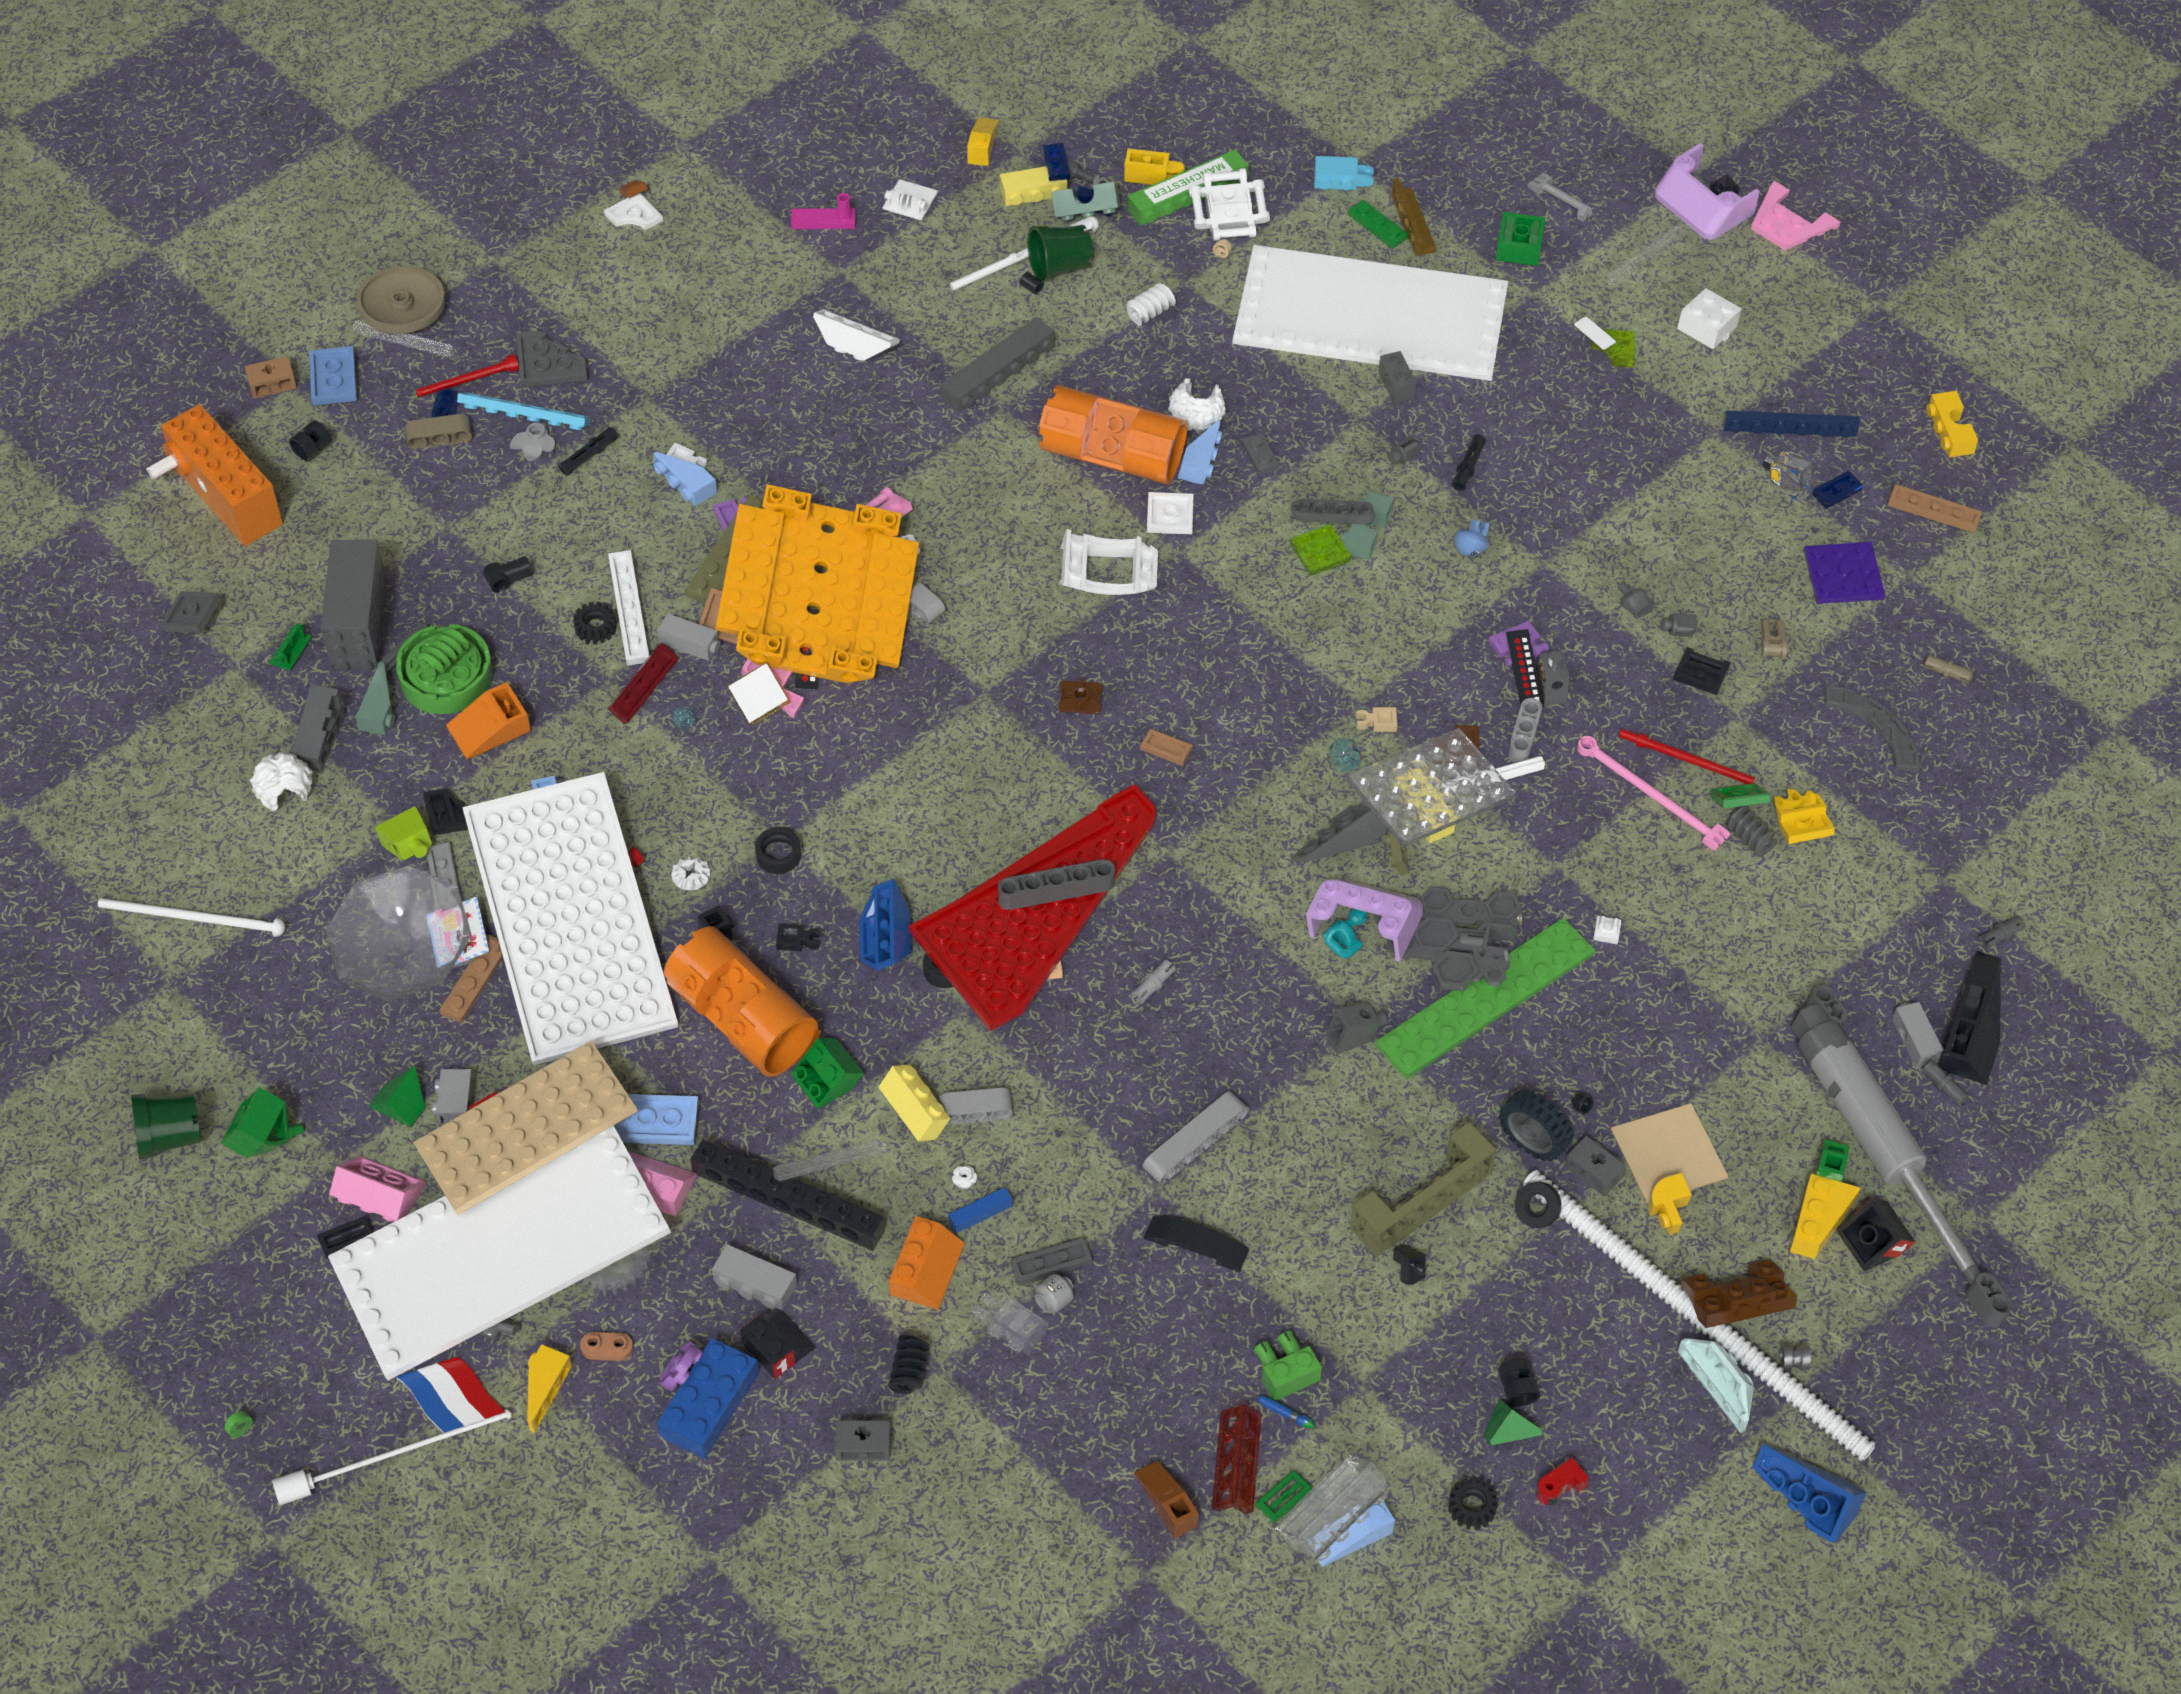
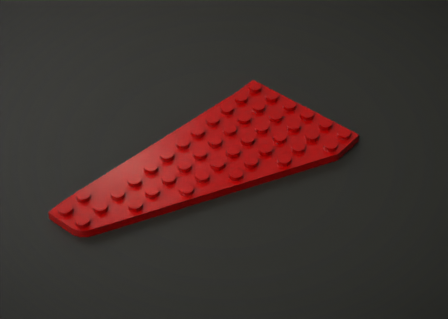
[908,784,1156,1031]

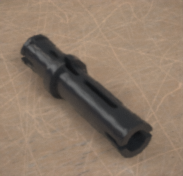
[558,427,618,476]
[1452,434,1486,491]

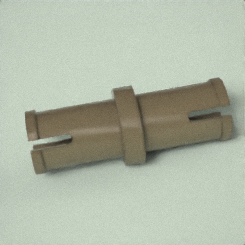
[1924,655,1974,684]

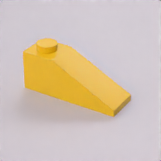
[967,117,999,166]
[527,1344,572,1433]

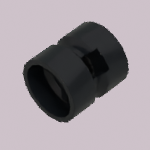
[289,420,332,462]
[1498,1358,1541,1407]

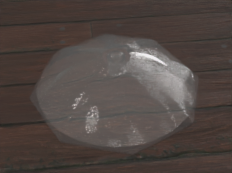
[325,865,472,1001]

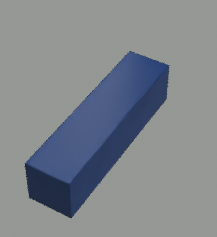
[948,1187,1013,1233]

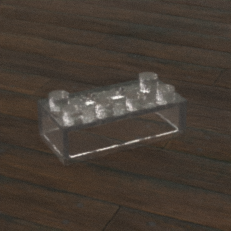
[1274,1455,1391,1562]

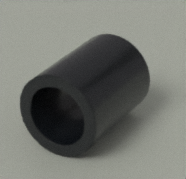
[1019,272,1044,295]

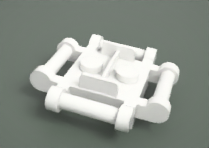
[1189,168,1270,241]

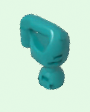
[1322,908,1367,959]

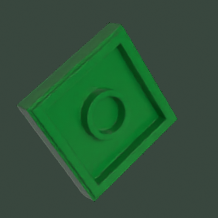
[1710,783,1770,808]

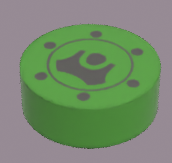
[224,1411,252,1438]

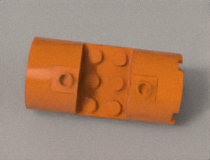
[1039,385,1188,485]
[664,926,821,1077]

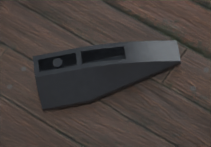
[1939,951,2001,1085]

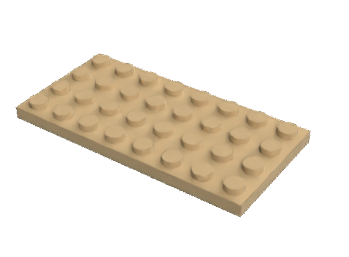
[413,1041,638,1216]

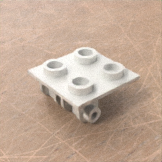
[883,179,938,221]

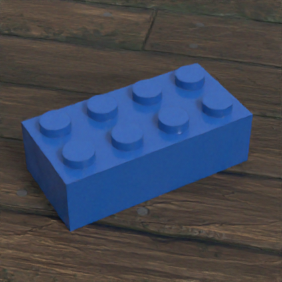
[657,1338,759,1458]

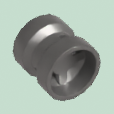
[1780,1344,1811,1371]

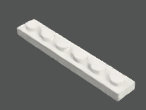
[608,550,649,666]

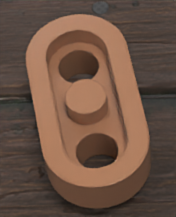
[580,1332,633,1361]

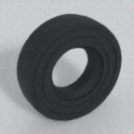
[1515,1182,1562,1228]

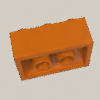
[889,1216,965,1310]

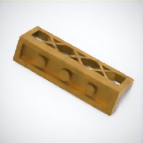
[1391,178,1436,256]

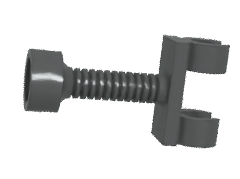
[1063,160,1120,187]

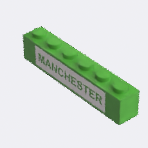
[1127,150,1249,226]

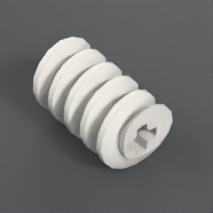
[1127,283,1176,326]

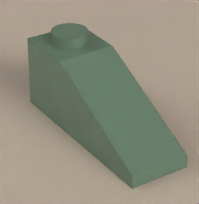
[356,662,395,735]

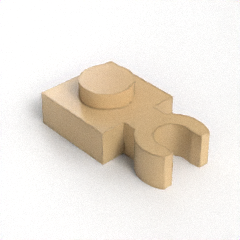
[1356,707,1398,732]

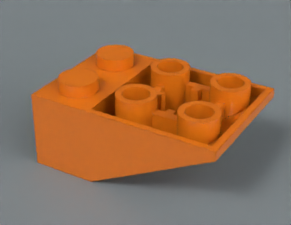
[446,682,531,760]

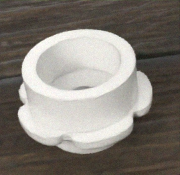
[952,1165,977,1189]

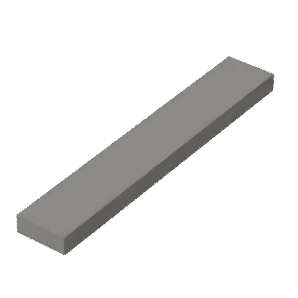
[427,842,472,968]

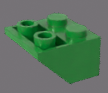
[790,1038,864,1109]

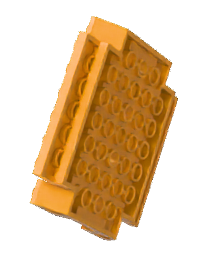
[715,484,919,683]

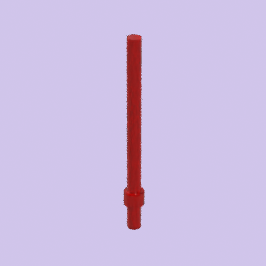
[1619,728,1755,784]

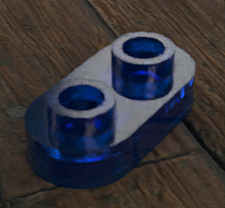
[431,388,459,418]

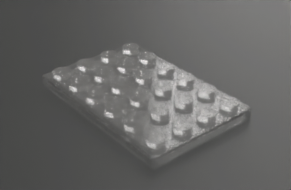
[1346,728,1516,847]

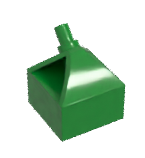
[220,1087,304,1158]

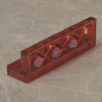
[1212,1405,1262,1514]

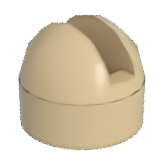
[1213,239,1232,258]

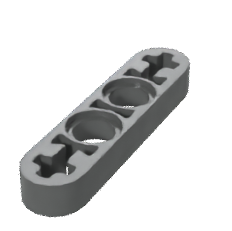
[1290,499,1375,524]

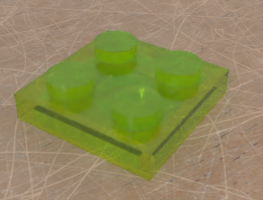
[1290,524,1351,576]

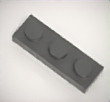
[1010,1237,1092,1286]

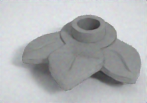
[510,423,555,461]

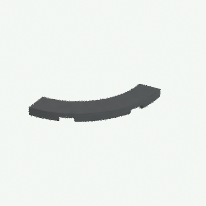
[1825,684,1920,772]

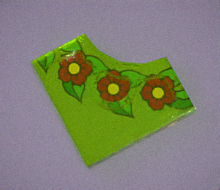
[1591,329,1635,368]

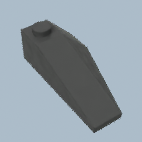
[1292,806,1388,862]

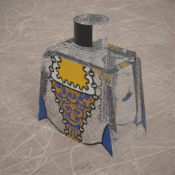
[1763,450,1814,503]

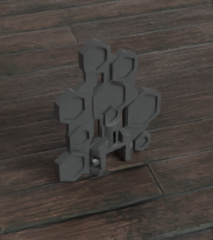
[1374,887,1522,991]

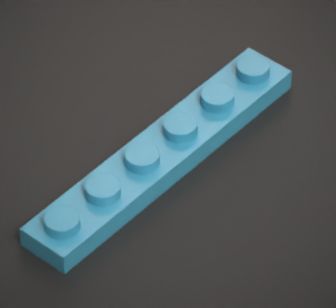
[457,392,591,430]

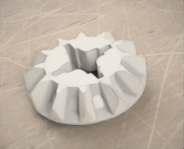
[671,856,710,890]

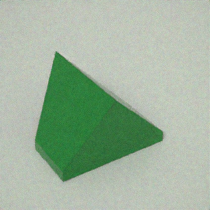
[369,1065,425,1128]
[1484,1398,1542,1446]

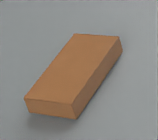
[1140,729,1193,766]

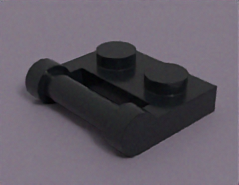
[1673,647,1731,695]

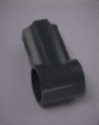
[483,557,533,593]

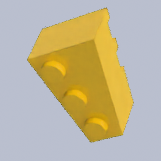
[1790,1174,1861,1259]

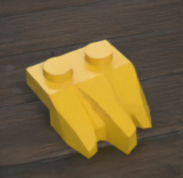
[1774,789,1835,844]

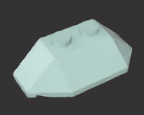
[1678,1338,1754,1433]

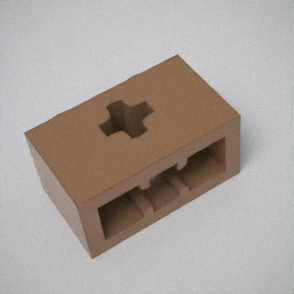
[244,356,297,399]

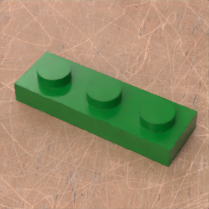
[1348,200,1408,249]

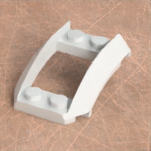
[1058,529,1158,595]

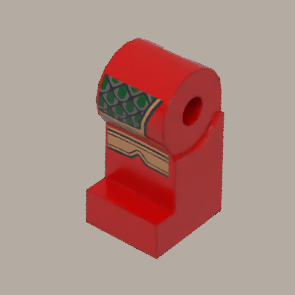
[1536,1458,1589,1505]

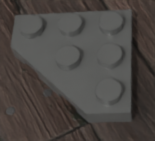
[516,331,587,388]

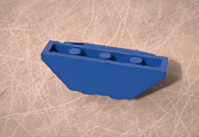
[859,879,911,971]

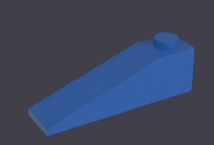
[1753,1443,1867,1543]

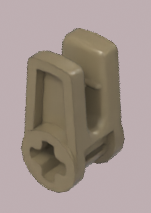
[1761,619,1787,659]

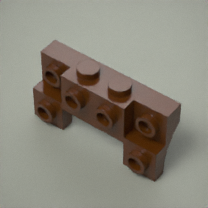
[1681,1259,1797,1328]

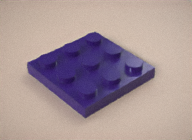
[1803,542,1885,604]

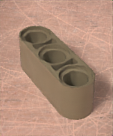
[405,414,472,450]

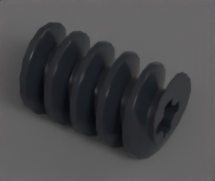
[888,1335,930,1394]

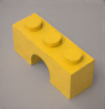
[1926,391,1978,457]

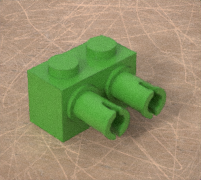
[1254,1331,1322,1401]

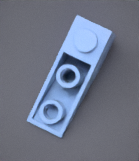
[1178,421,1222,484]
[653,452,717,506]

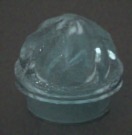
[671,706,695,731]

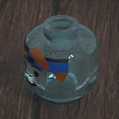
[1328,738,1362,773]

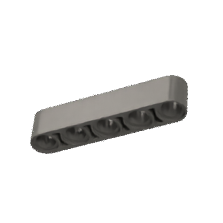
[998,860,1115,910]

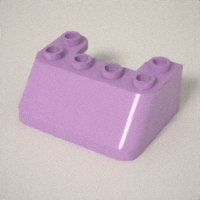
[1306,879,1423,962]

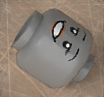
[1034,1274,1073,1313]

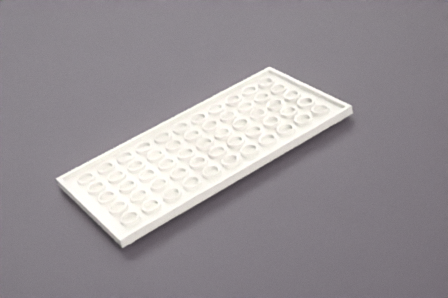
[1233,245,1508,381]
[462,772,678,1065]
[328,1125,671,1381]

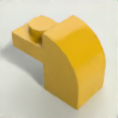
[1648,1173,1692,1235]

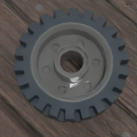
[1499,1090,1574,1161]

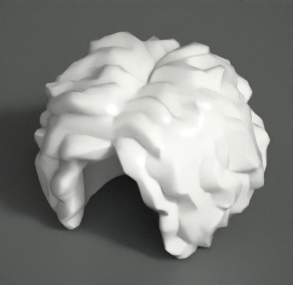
[1168,378,1226,433]
[250,752,313,811]

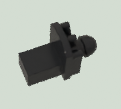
[1393,1246,1426,1285]

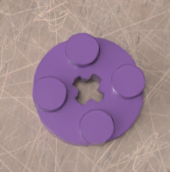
[658,1341,703,1391]

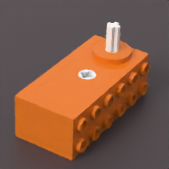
[146,404,283,547]

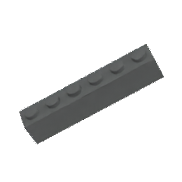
[940,317,1055,412]

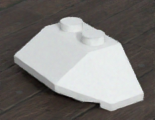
[813,309,900,361]

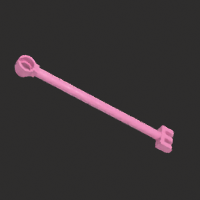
[1577,736,1730,851]

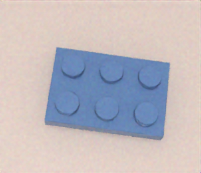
[309,346,357,405]

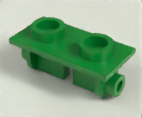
[269,623,312,671]

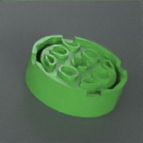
[396,624,493,714]

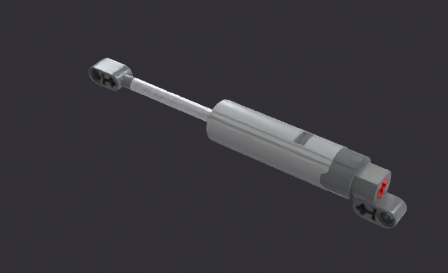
[1791,985,2012,1328]

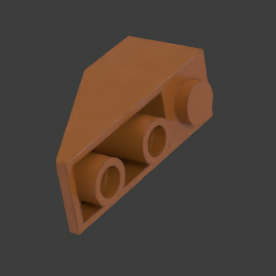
[1134,1461,1199,1539]

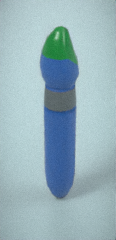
[1257,1395,1315,1429]

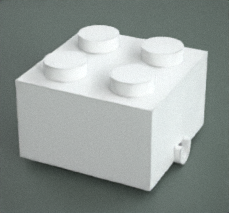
[1677,288,1742,349]

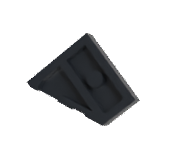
[423,789,468,835]

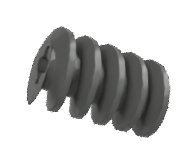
[1727,806,1778,857]

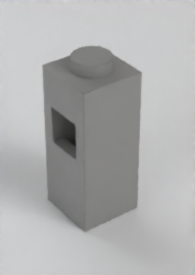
[657,613,721,661]
[1892,1002,1944,1069]

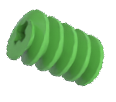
[417,628,470,676]

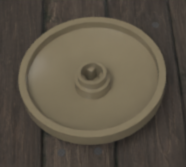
[357,266,445,334]

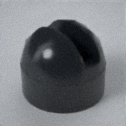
[1571,1093,1593,1114]

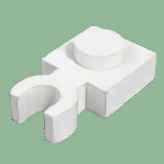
[667,443,707,467]

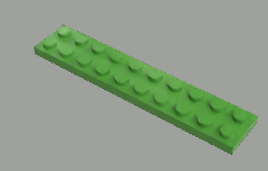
[1375,918,1595,1080]

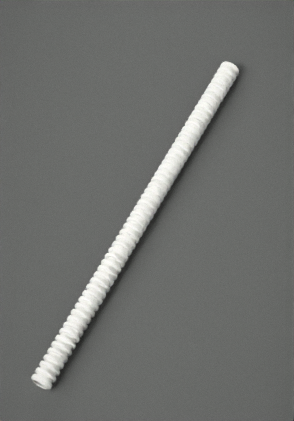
[1523,1170,1875,1461]

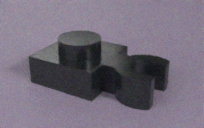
[776,924,820,951]

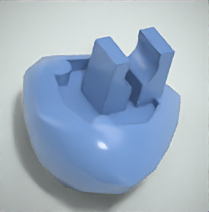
[1453,519,1490,557]

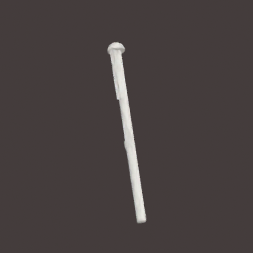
[950,216,1099,291]
[98,898,285,937]

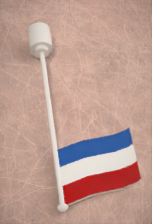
[272,1357,512,1506]

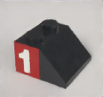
[1836,1199,1915,1271]
[740,1311,815,1379]

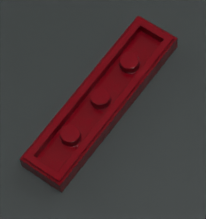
[607,642,679,724]

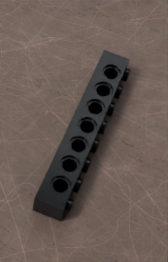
[690,1139,885,1251]

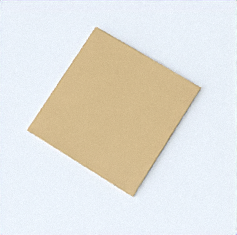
[1610,1103,1729,1203]

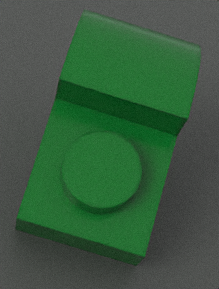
[1815,1139,1850,1182]

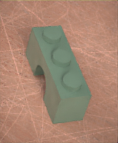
[1051,182,1121,221]
[1341,491,1394,560]

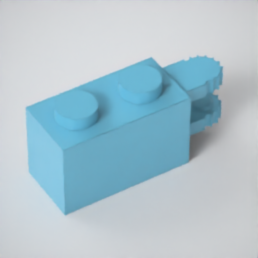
[1314,156,1374,190]

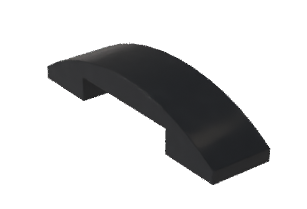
[1144,1216,1249,1272]

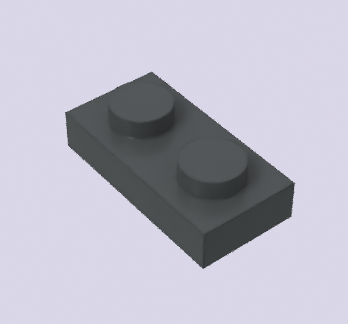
[1241,433,1279,475]

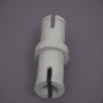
[1131,960,1176,1004]

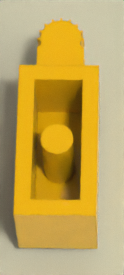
[1124,149,1185,185]

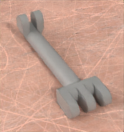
[1527,173,1592,222]

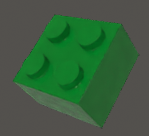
[1496,212,1546,266]

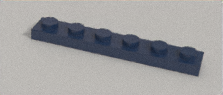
[1723,410,1860,438]

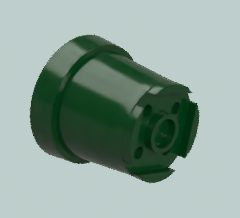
[1027,225,1093,281]
[131,1094,201,1160]

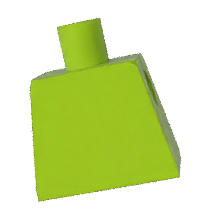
[375,806,432,860]

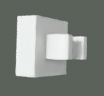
[1593,916,1621,944]

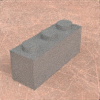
[712,1245,797,1310]

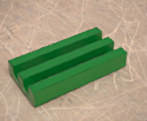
[1255,1470,1313,1524]

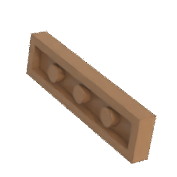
[1888,484,1982,533]
[439,935,503,1023]

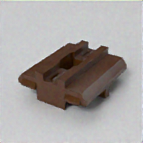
[1058,678,1103,714]

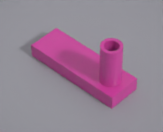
[791,193,856,229]

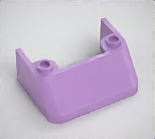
[1655,143,1760,239]

